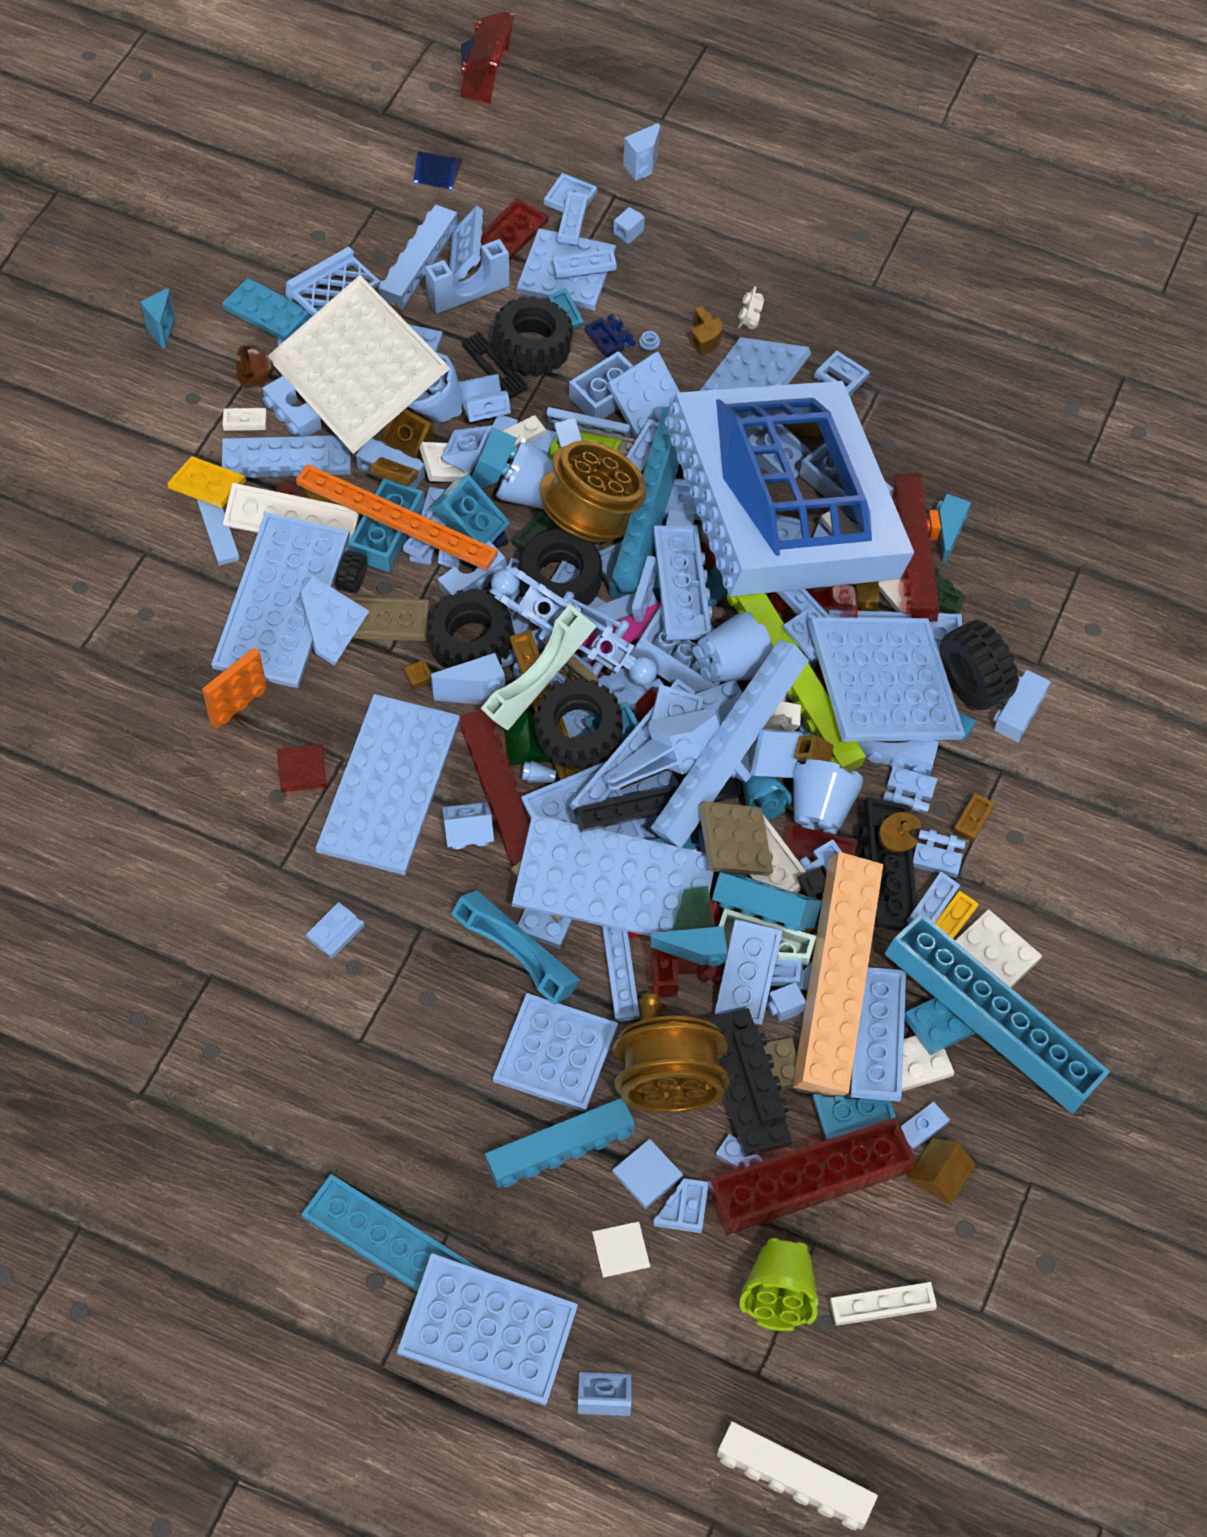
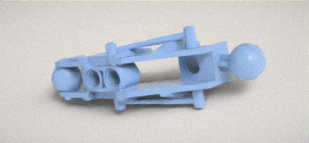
[490,565,657,685]

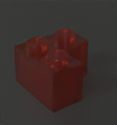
[650,948,701,998]

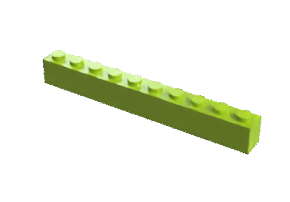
[727,593,866,772]

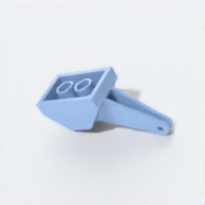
[605,707,722,790]

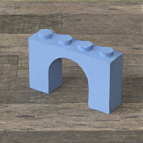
[425,239,510,314]

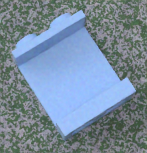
[459,374,511,422]

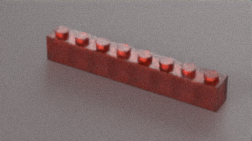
[890,473,939,622]
[460,710,531,881]

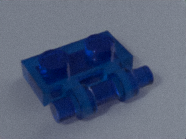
[585,314,636,358]

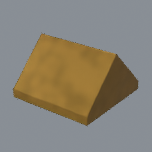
[381,408,434,459]
[907,1138,976,1205]

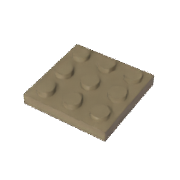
[698,801,773,876]

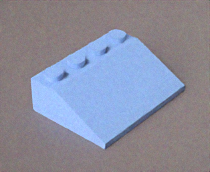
[630,604,720,694]

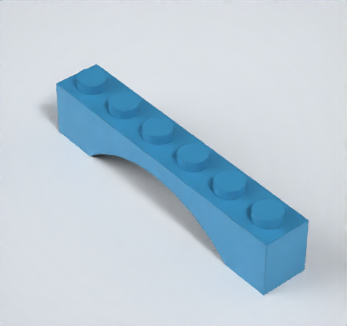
[451,890,580,1005]

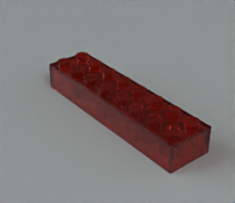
[708,1117,916,1235]

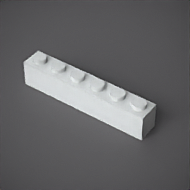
[717,1422,878,1530]

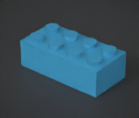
[348,478,424,573]
[712,872,822,931]

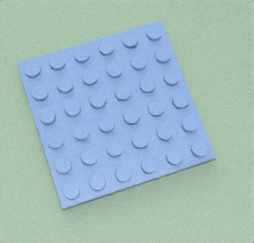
[808,618,965,742]

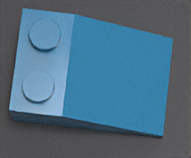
[471,427,517,489]
[430,474,510,544]

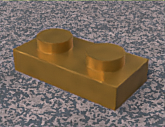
[370,457,419,486]
[953,793,995,842]

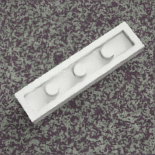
[830,1282,937,1326]

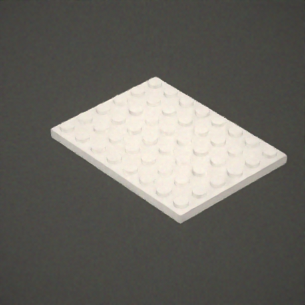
[269,275,450,454]

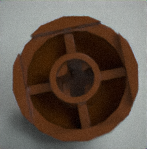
[236,345,274,388]

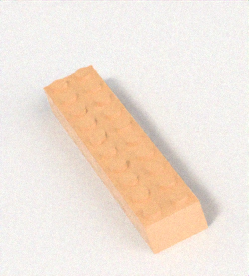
[792,852,883,1097]

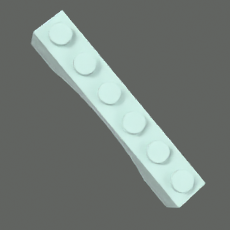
[481,604,597,730]

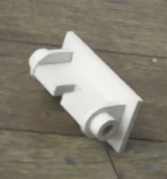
[738,286,764,329]

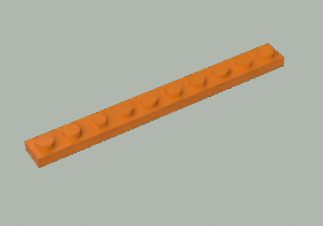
[296,464,498,571]

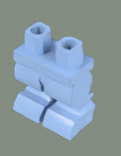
[598,667,663,712]

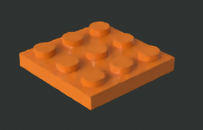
[202,647,267,729]

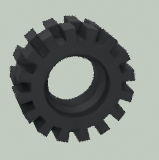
[337,550,367,593]

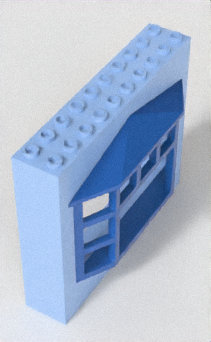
[664,381,914,597]

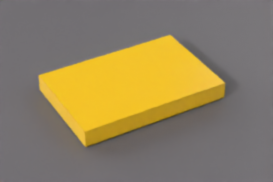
[167,456,246,508]

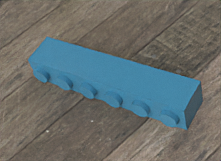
[485,1098,635,1188]

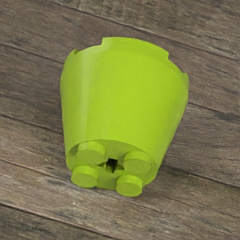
[740,1238,819,1331]

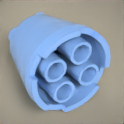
[407,352,463,424]
[495,438,553,509]
[693,612,773,682]
[793,759,863,836]

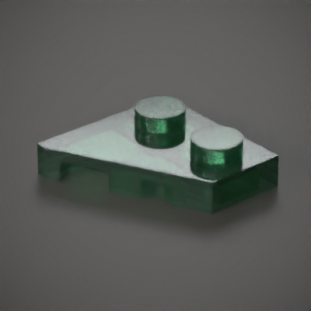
[916,566,965,614]
[672,886,715,931]

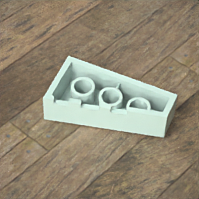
[718,908,816,966]

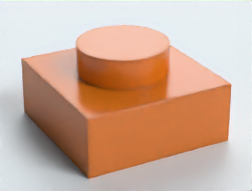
[924,510,941,541]

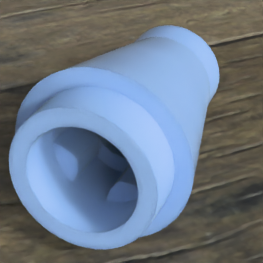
[521,760,556,783]

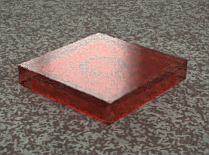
[277,744,327,793]

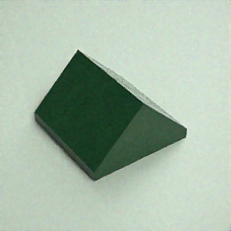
[504,711,553,765]

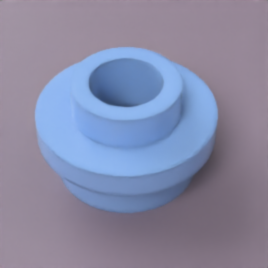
[639,331,660,351]

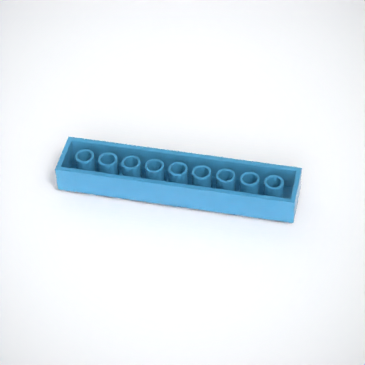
[885,912,1110,1114]

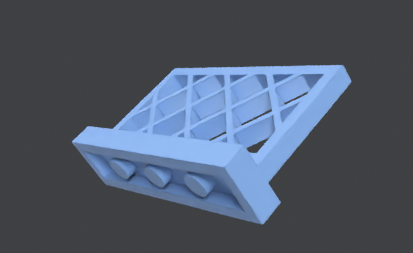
[285,247,380,316]

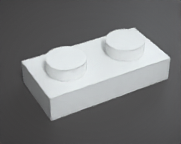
[223,408,267,431]
[503,415,546,447]

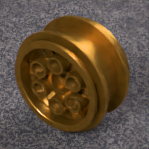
[539,440,646,542]
[614,1016,730,1113]

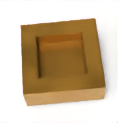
[404,660,431,690]

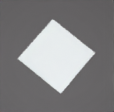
[592,1222,650,1277]

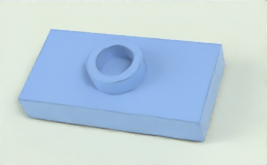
[896,1102,950,1151]

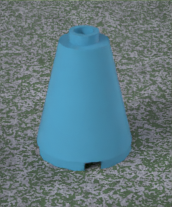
[742,775,791,820]

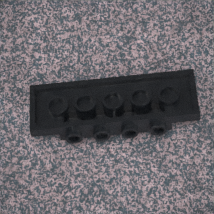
[857,797,917,932]
[703,1008,792,1157]

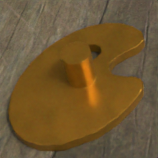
[878,812,921,852]

